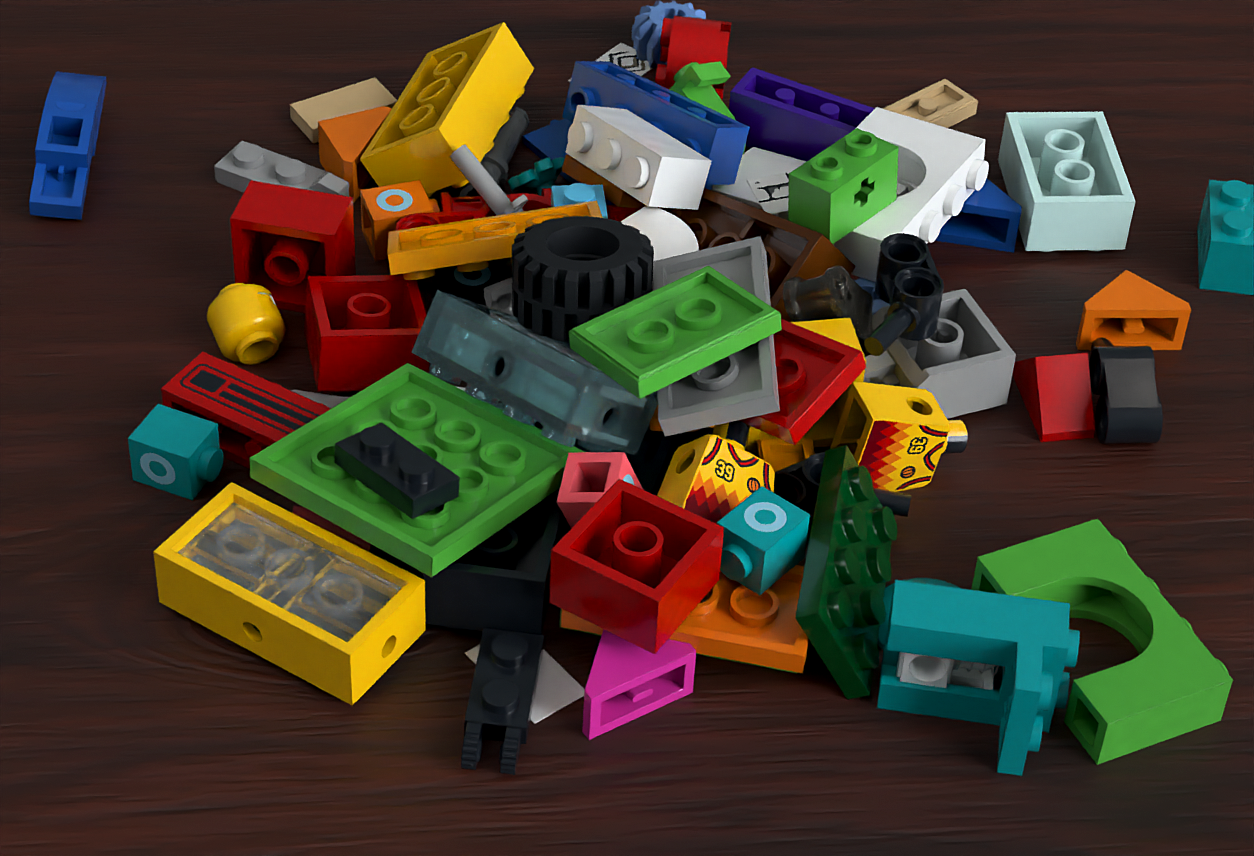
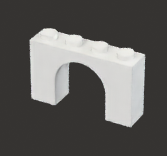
[778,107,989,282]

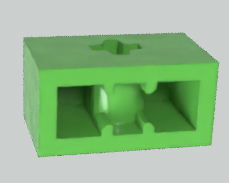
[788,128,899,244]

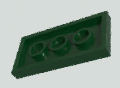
[795,445,898,700]

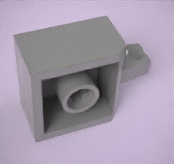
[863,289,1016,419]

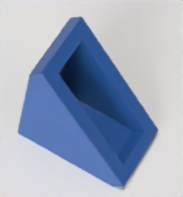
[935,178,1022,253]

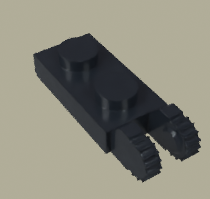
[461,628,544,775]

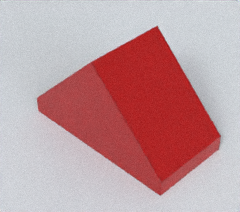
[1012,353,1095,442]

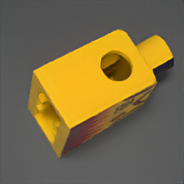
[830,382,968,492]
[657,420,775,524]

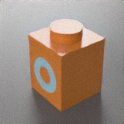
[360,180,440,261]

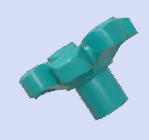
[508,157,565,195]

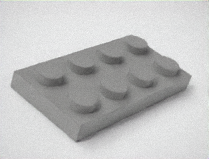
[653,236,780,436]

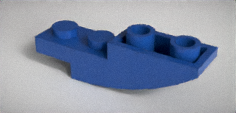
[29,72,106,220]

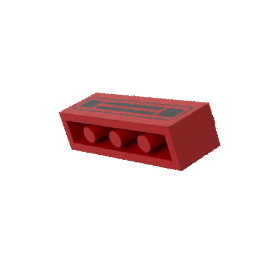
[161,351,331,469]

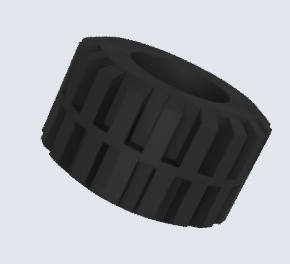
[512,216,654,341]

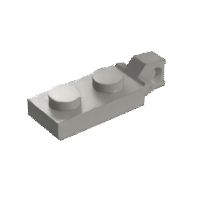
[214,141,350,197]

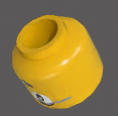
[207,283,286,365]

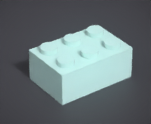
[998,112,1136,252]

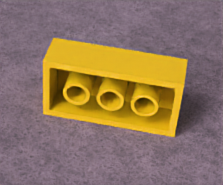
[360,22,534,198]

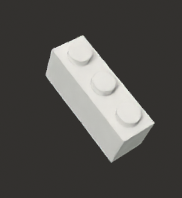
[565,105,712,210]

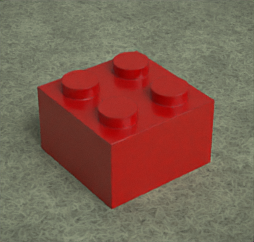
[230,180,356,313]
[304,275,432,394]
[549,479,724,654]

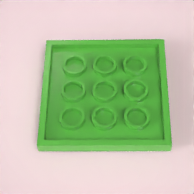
[250,363,584,577]

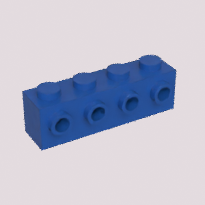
[562,61,750,190]

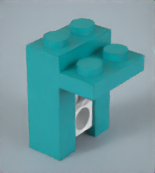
[877,580,1080,776]

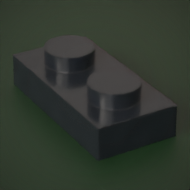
[334,422,460,519]

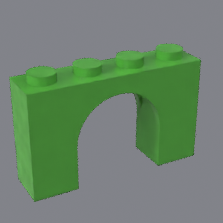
[971,519,1233,765]

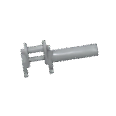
[450,144,528,215]

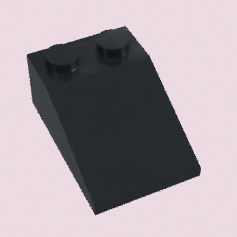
[423,488,564,635]

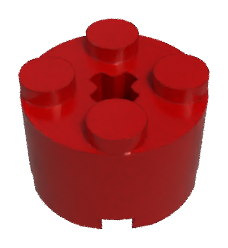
[655,16,731,100]

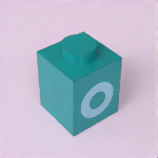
[128,404,224,501]
[717,486,810,595]

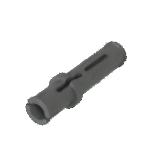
[460,107,529,197]

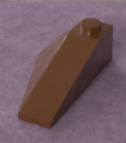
[665,188,856,322]

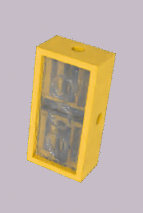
[153,482,426,706]

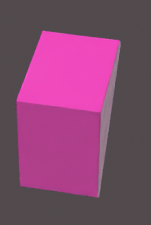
[582,629,697,740]

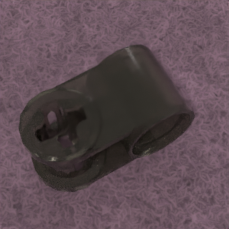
[783,265,873,354]

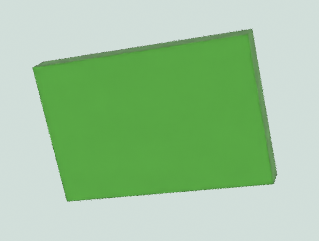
[568,266,782,399]

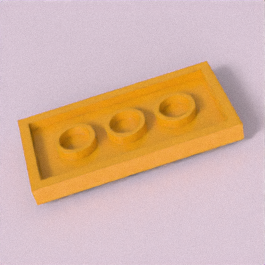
[387,200,603,280]

